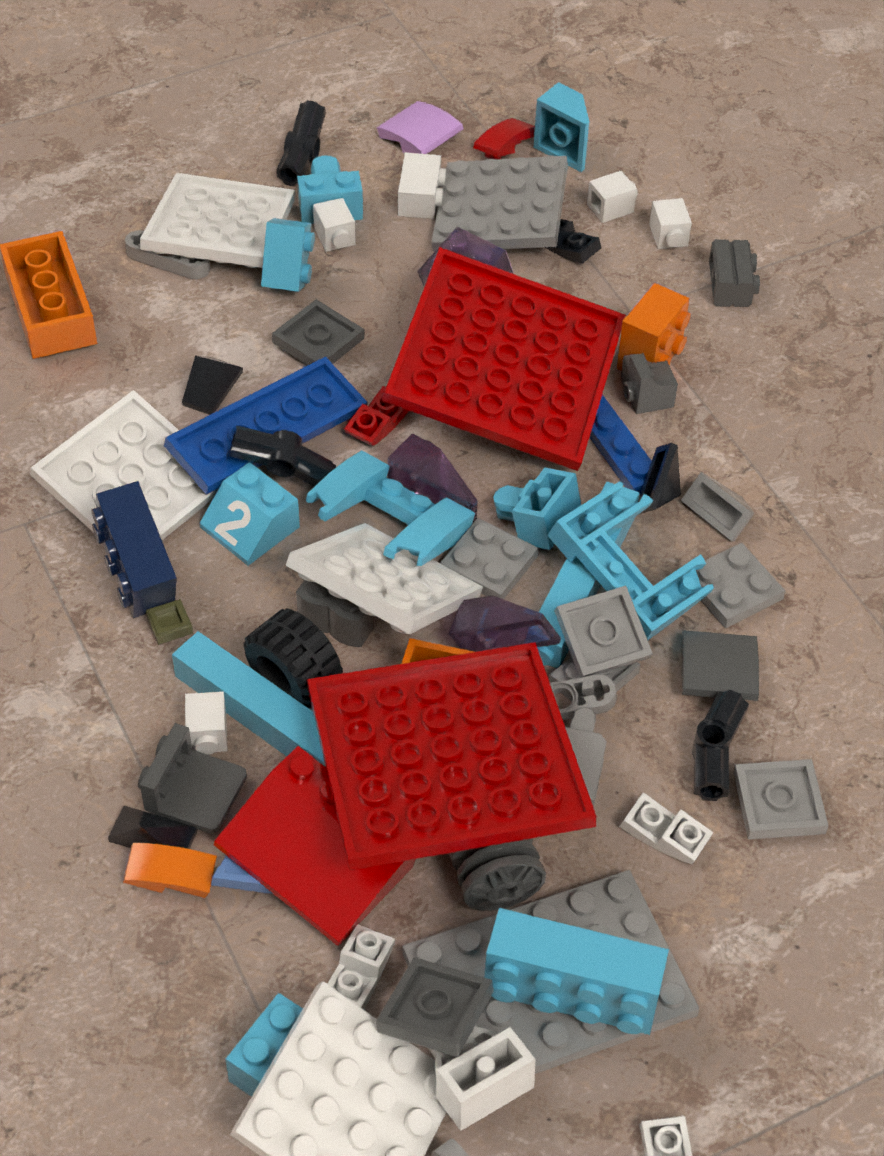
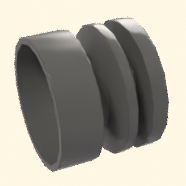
[448,838,546,911]

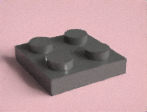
[272,299,365,365]
[376,957,494,1057]

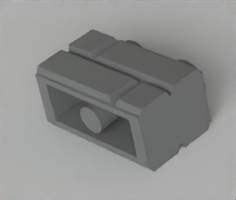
[709,239,760,307]

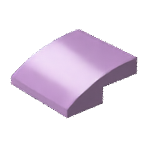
[377,101,463,154]

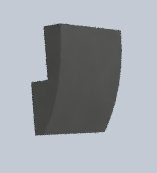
[681,630,759,701]

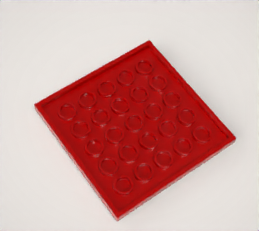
[382,247,626,471]
[307,642,597,871]

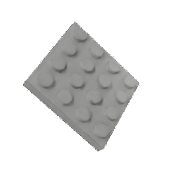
[431,156,568,252]

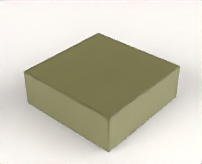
[146,599,193,645]

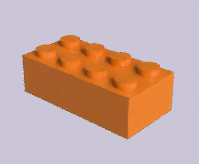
[0,231,97,359]

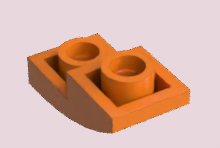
[123,843,217,898]

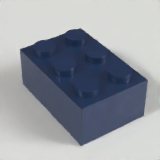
[91,481,177,618]

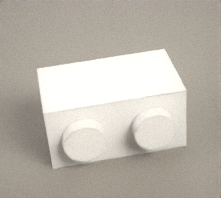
[398,152,446,219]

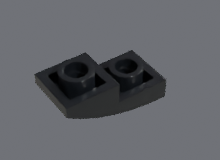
[545,219,602,264]

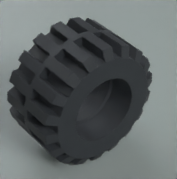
[243,608,343,709]

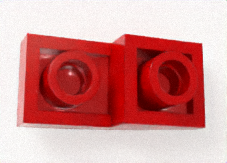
[473,118,535,160]
[344,386,409,446]

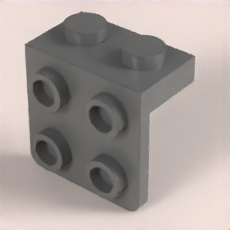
[138,723,247,834]

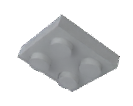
[440,518,538,603]
[696,543,786,629]
[554,586,653,677]
[733,759,828,840]

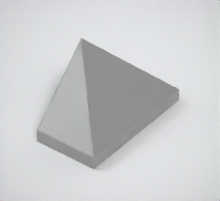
[681,472,754,541]

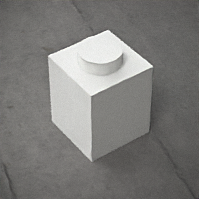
[587,171,638,223]
[313,198,355,252]
[649,198,692,249]
[185,691,227,755]

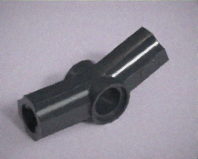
[276,100,326,186]
[229,425,336,487]
[692,689,749,801]

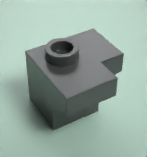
[621,353,678,414]

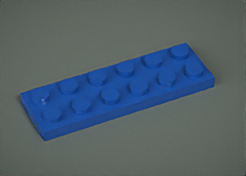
[164,356,368,495]

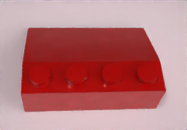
[213,746,416,946]

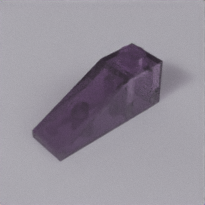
[388,433,478,524]
[448,595,561,652]

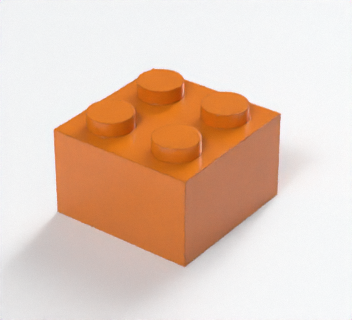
[617,283,691,371]

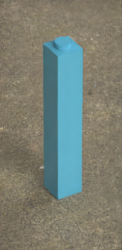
[526,481,640,669]
[172,631,326,767]

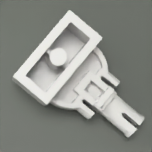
[428,1025,536,1131]

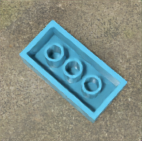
[484,908,669,1035]

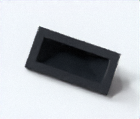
[182,355,243,415]
[638,443,681,514]
[108,806,198,849]

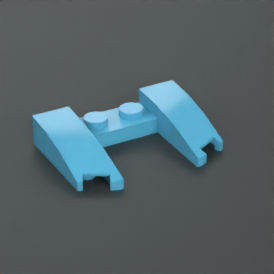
[306,450,475,566]
[547,481,714,640]

